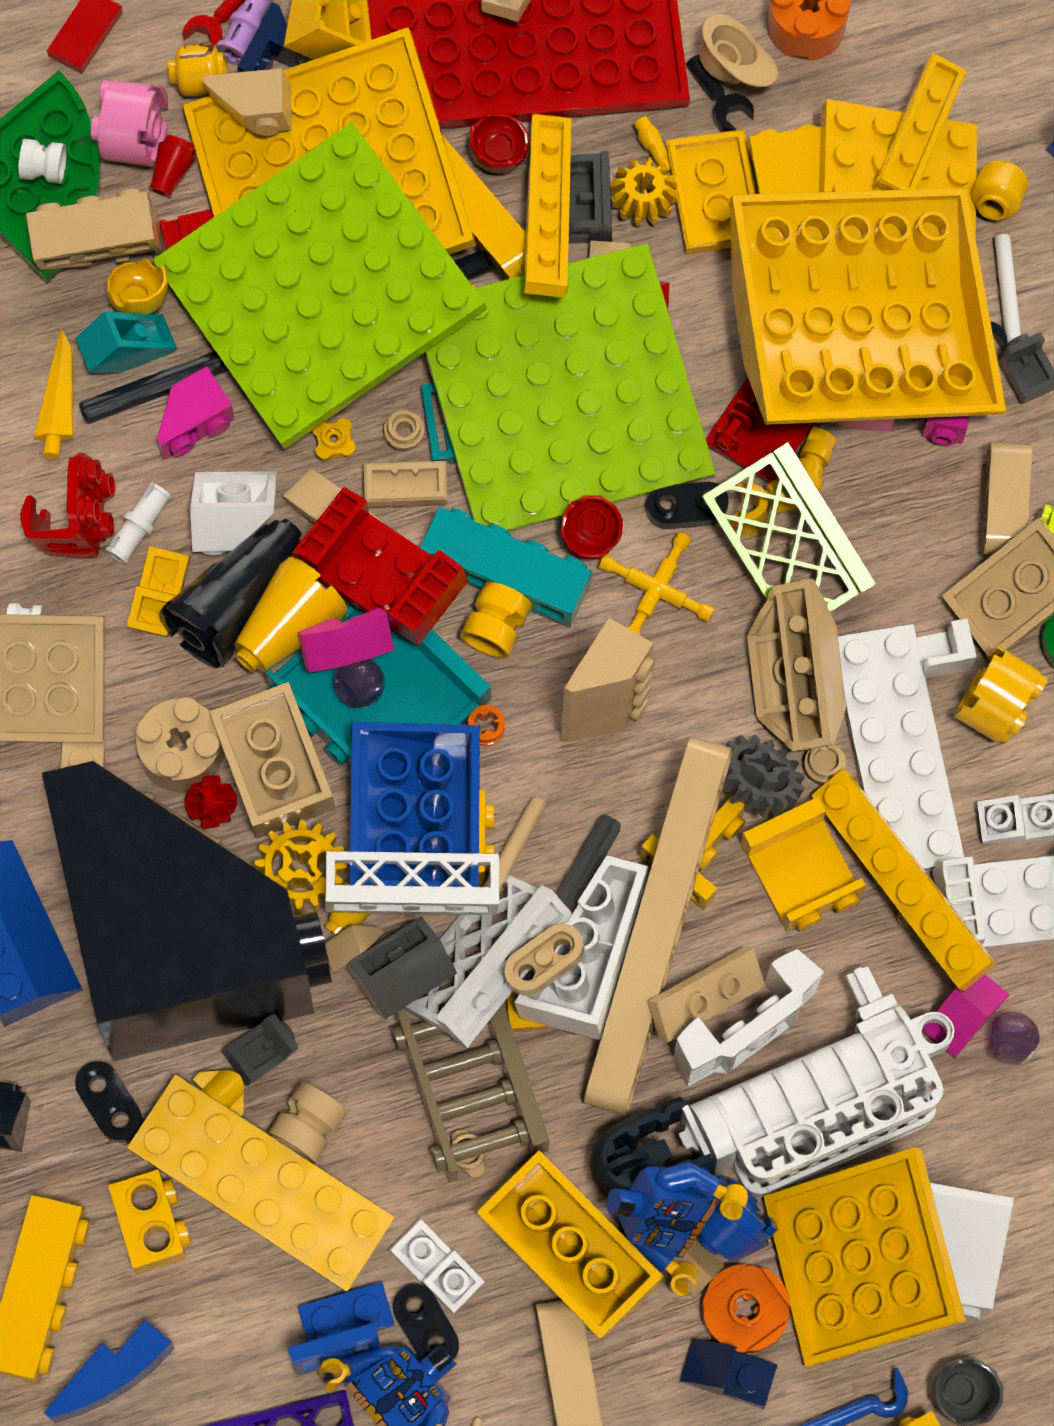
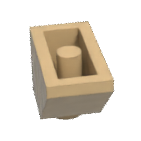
[204,68,292,136]

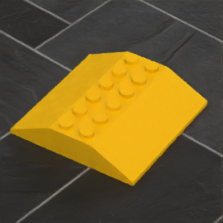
[730,188,1006,425]

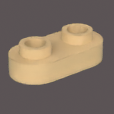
[504,923,585,996]

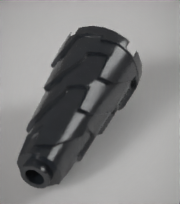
[159,519,301,668]

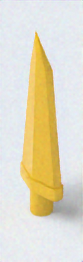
[34,328,74,460]

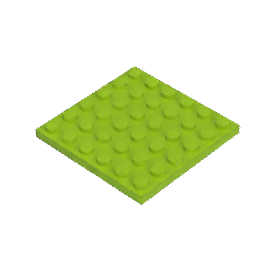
[152,122,487,449]
[425,243,716,532]

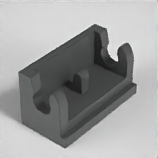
[569,151,613,244]

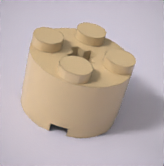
[136,697,224,794]

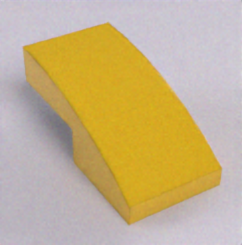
[127,546,192,637]

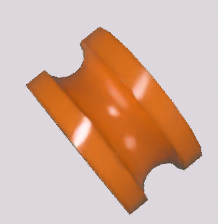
[468,705,505,746]

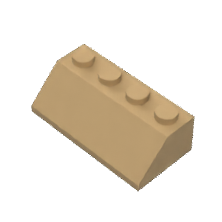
[560,618,656,743]

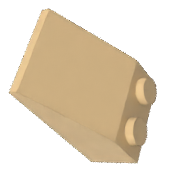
[209,682,336,839]

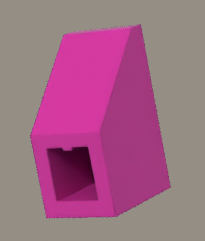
[157,366,235,460]

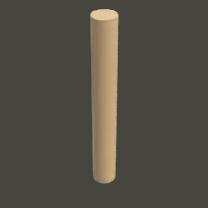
[483,797,547,892]

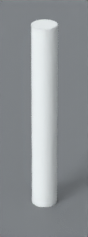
[994,234,1021,348]

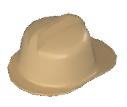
[699,14,779,87]

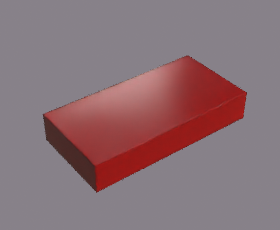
[47,0,123,74]

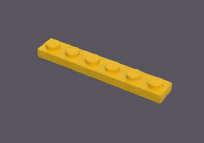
[524,114,572,298]
[811,769,997,991]

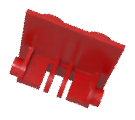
[706,378,814,483]

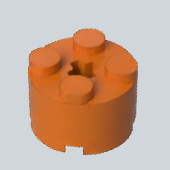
[768,0,850,60]

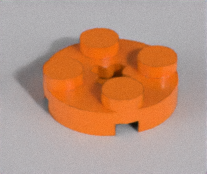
[702,1264,790,1354]

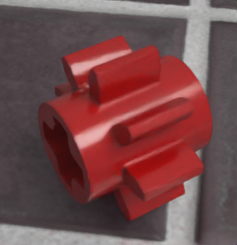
[184,775,237,829]

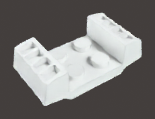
[932,856,1054,950]
[673,949,824,1088]

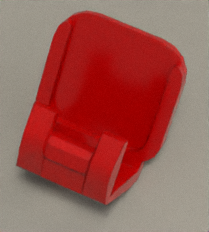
[20,452,115,559]

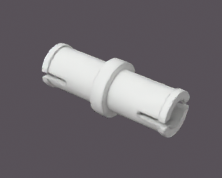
[104,482,172,565]

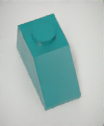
[75,312,178,373]

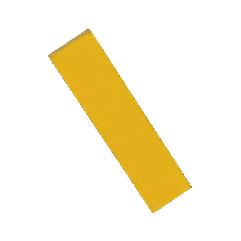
[873,52,967,191]

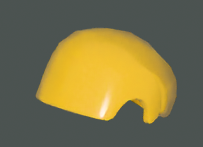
[106,258,168,315]

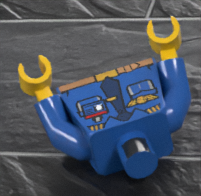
[607,1162,748,1297]
[316,1345,457,1426]

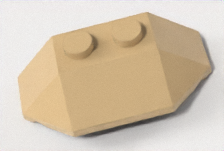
[747,579,846,752]

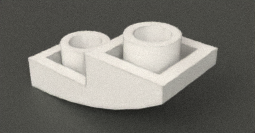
[977,794,1054,844]
[388,1219,485,1313]

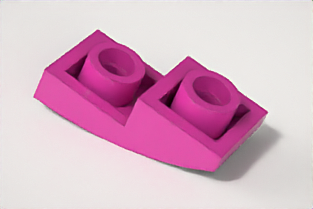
[298,607,394,672]

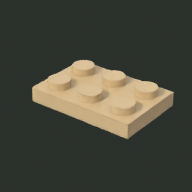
[942,518,1054,656]

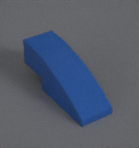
[44,1320,175,1423]

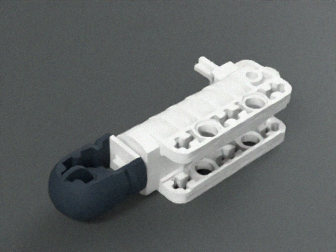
[589,966,954,1198]

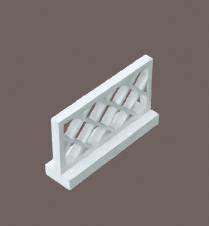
[404,875,572,1048]

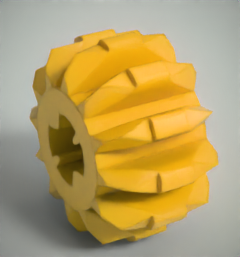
[610,157,678,227]

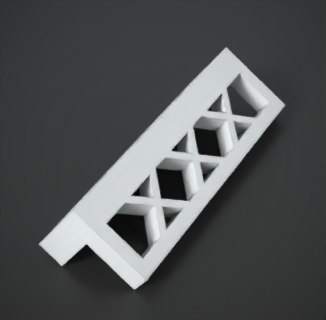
[325,851,499,915]

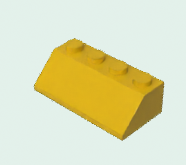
[477,1150,665,1340]

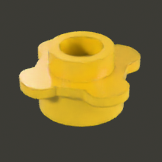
[312,418,356,460]

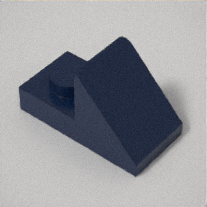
[237,2,299,72]
[680,1339,777,1409]

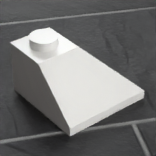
[190,471,277,555]

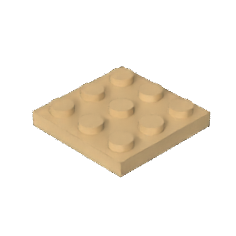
[0,614,105,743]

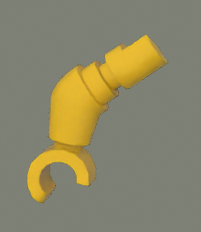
[730,426,837,537]

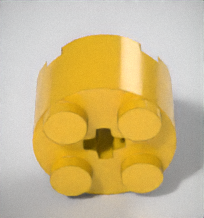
[954,645,1048,743]

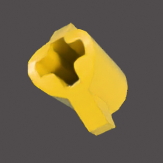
[192,1070,244,1117]

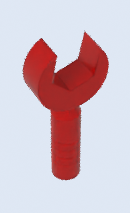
[183,0,245,45]

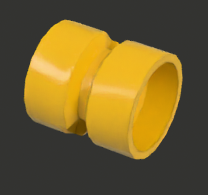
[460,582,532,659]

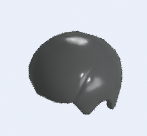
[932,1358,1003,1426]

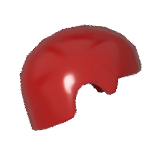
[469,113,529,174]
[560,495,623,559]

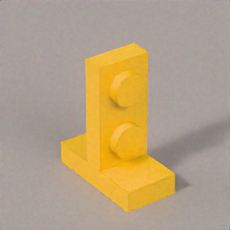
[640,795,746,911]

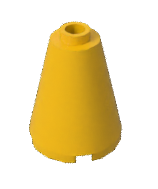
[234,557,348,672]

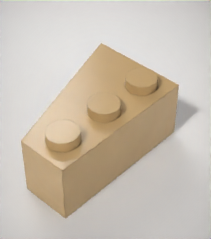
[26,189,164,270]

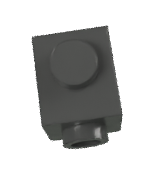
[1000,332,1054,404]
[222,1013,298,1086]

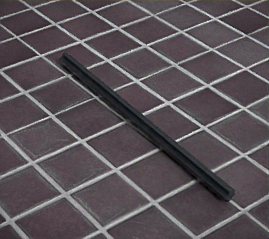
[79,250,497,423]

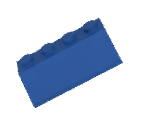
[0,840,83,1027]

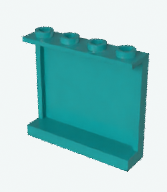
[265,604,491,768]

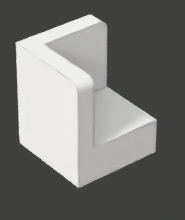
[917,618,977,679]

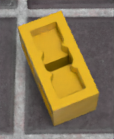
[108,1169,191,1275]

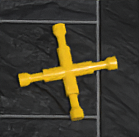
[598,532,715,635]

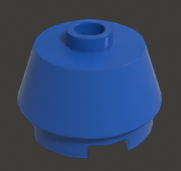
[697,1174,778,1262]

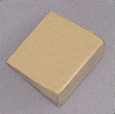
[325,925,383,972]

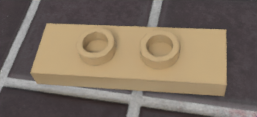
[648,946,765,1042]

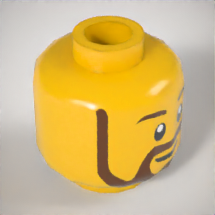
[168,43,228,97]

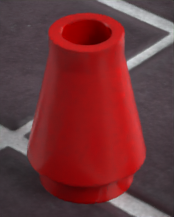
[149,135,196,198]

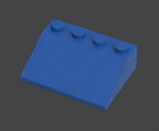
[349,722,480,887]

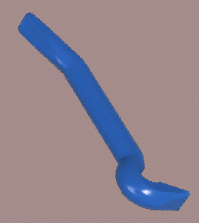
[800,1367,909,1426]

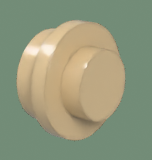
[804,745,846,784]

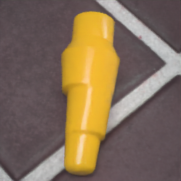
[634,116,671,173]

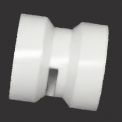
[19,139,67,184]

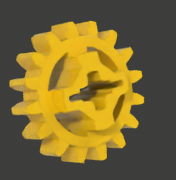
[254,820,347,914]

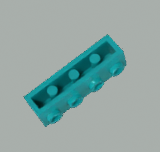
[420,506,592,627]

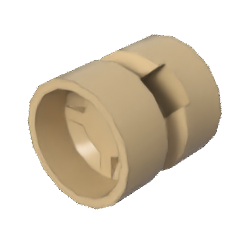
[268,1082,347,1164]

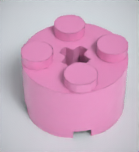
[91,80,168,167]

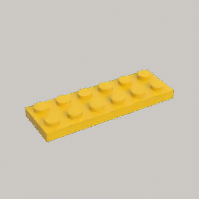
[127,1074,395,1292]

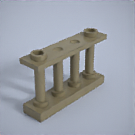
[391,1004,550,1183]

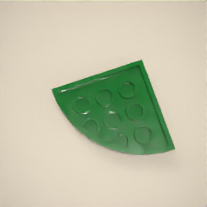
[0,70,101,283]

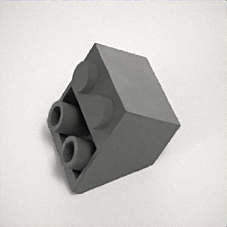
[347,916,457,1020]

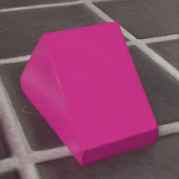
[922,975,1010,1059]

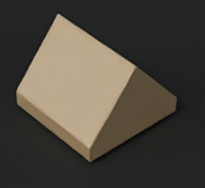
[674,1238,726,1298]

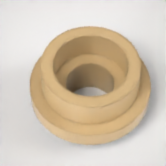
[384,410,425,450]

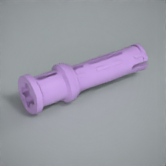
[216,0,272,66]

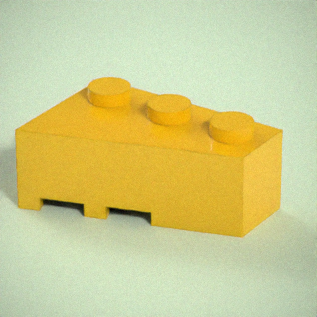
[284,0,371,60]

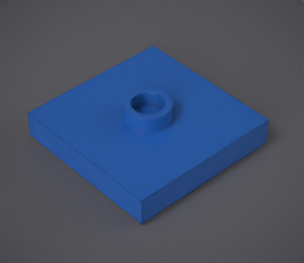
[288,1322,380,1375]

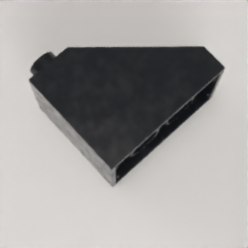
[42,761,332,1061]

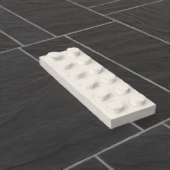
[838,624,964,872]

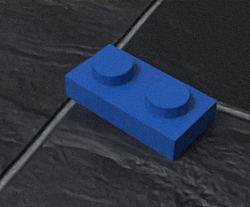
[298,1282,395,1341]

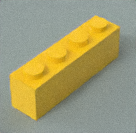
[0,1195,91,1385]

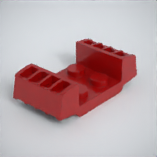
[291,487,468,646]

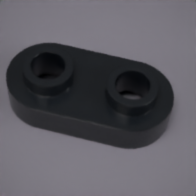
[646,482,729,529]
[75,1061,143,1143]
[393,1285,459,1361]

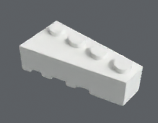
[514,856,649,1040]

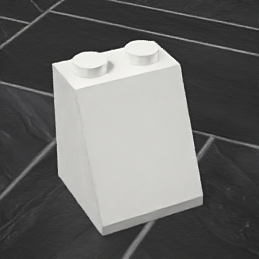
[930,1183,1014,1320]

